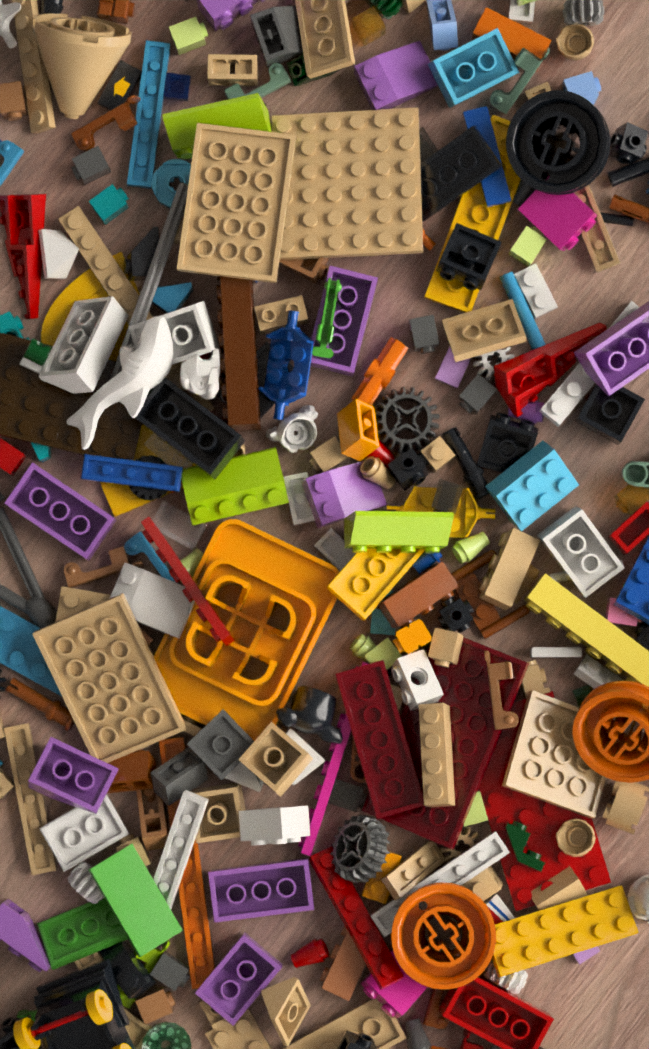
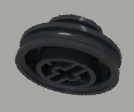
[506,90,611,195]

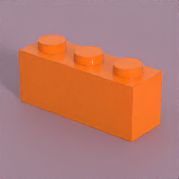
[471,7,552,72]

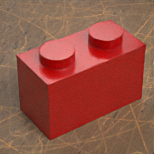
[608,502,649,555]

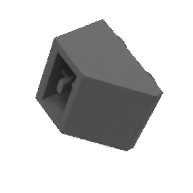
[250,6,303,68]

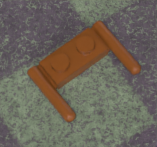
[451,550,530,639]

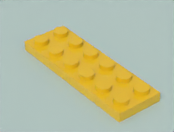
[492,885,639,978]

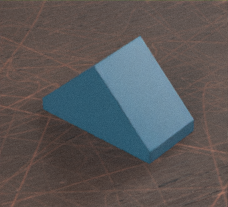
[152,282,193,313]

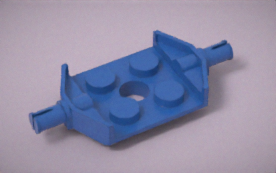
[258,310,314,420]

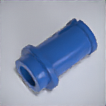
[413,552,443,574]

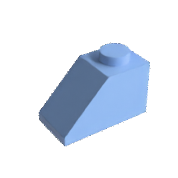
[426,0,458,51]
[562,71,601,105]

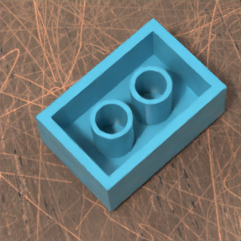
[485,440,579,532]

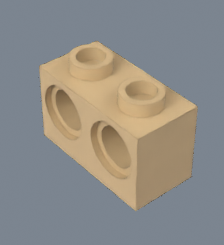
[208,54,258,86]
[254,295,308,335]

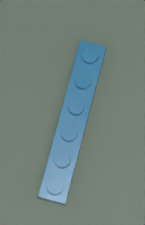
[127,40,171,189]

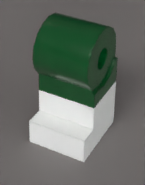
[19,338,52,374]

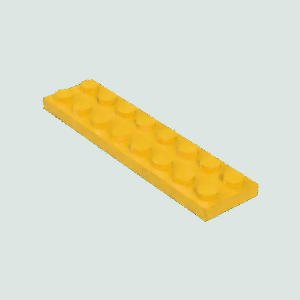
[424,115,521,313]

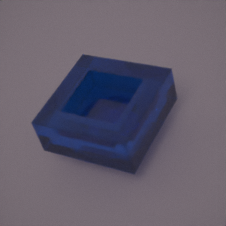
[163,73,191,102]

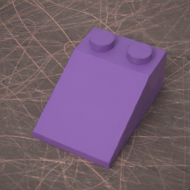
[354,41,438,110]
[301,461,387,529]
[28,737,119,814]
[195,932,283,1026]

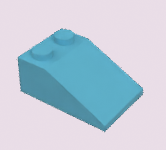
[428,28,519,108]

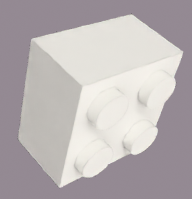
[239,806,310,846]

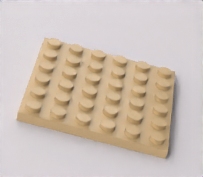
[272,107,423,260]

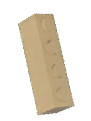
[419,703,455,808]

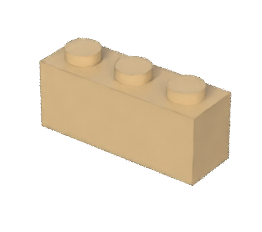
[479,528,540,611]

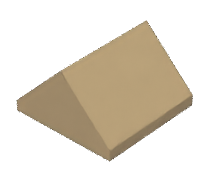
[531,866,589,911]
[261,977,311,1047]

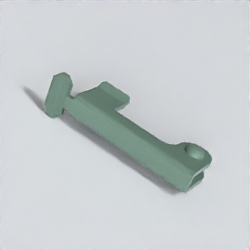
[490,47,550,114]
[224,63,291,99]

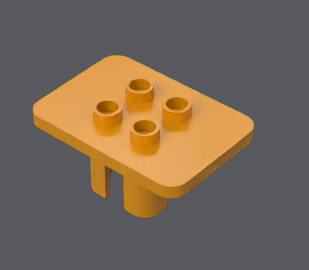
[154,519,340,741]

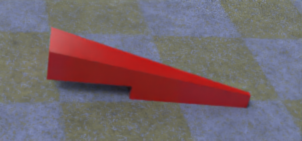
[0,194,46,319]
[493,323,607,417]

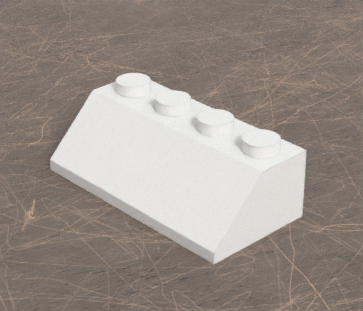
[39,296,129,394]

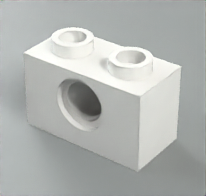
[391,649,444,711]

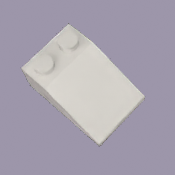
[128,301,220,364]
[537,506,625,598]
[109,563,195,639]

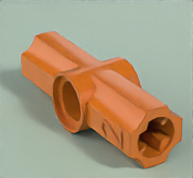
[351,337,409,406]

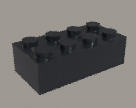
[135,378,245,480]

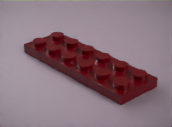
[335,660,424,819]

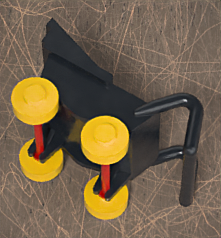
[13,958,135,1049]

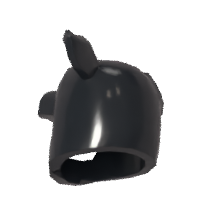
[276,686,343,744]

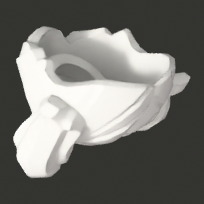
[266,405,318,453]

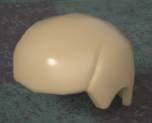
[556,24,594,61]
[556,818,596,857]

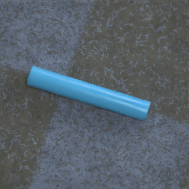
[499,272,546,350]

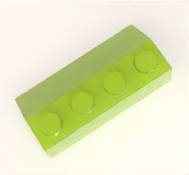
[162,93,272,159]
[182,447,289,526]
[344,511,454,554]

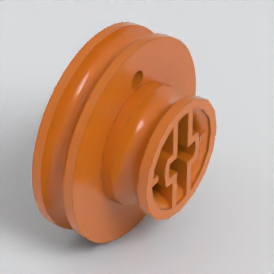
[573,681,649,783]
[391,882,496,989]

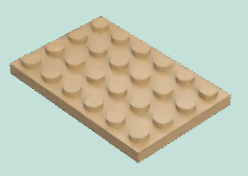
[177,123,296,283]
[32,593,187,763]

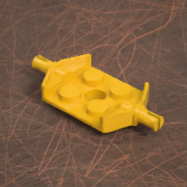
[386,486,495,538]

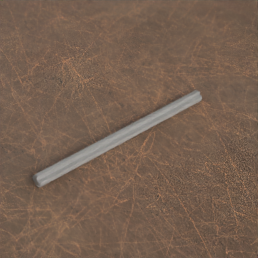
[110,183,188,380]

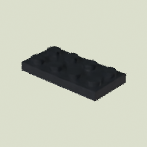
[421,125,502,222]

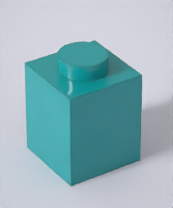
[89,184,129,225]

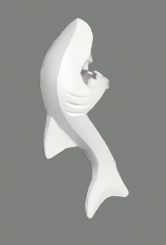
[67,316,174,450]

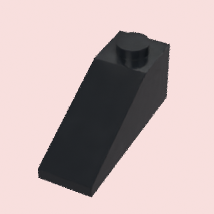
[99,941,156,999]

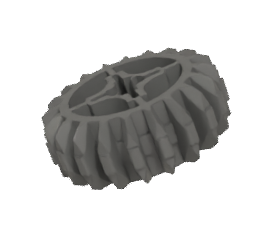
[375,387,440,453]
[330,815,391,883]

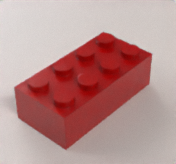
[438,976,554,1049]

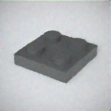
[187,709,254,780]

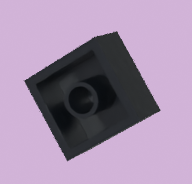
[575,384,645,445]

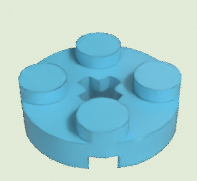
[152,159,191,208]

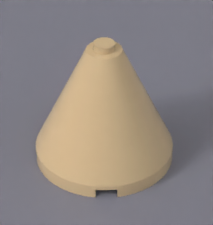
[32,13,132,119]

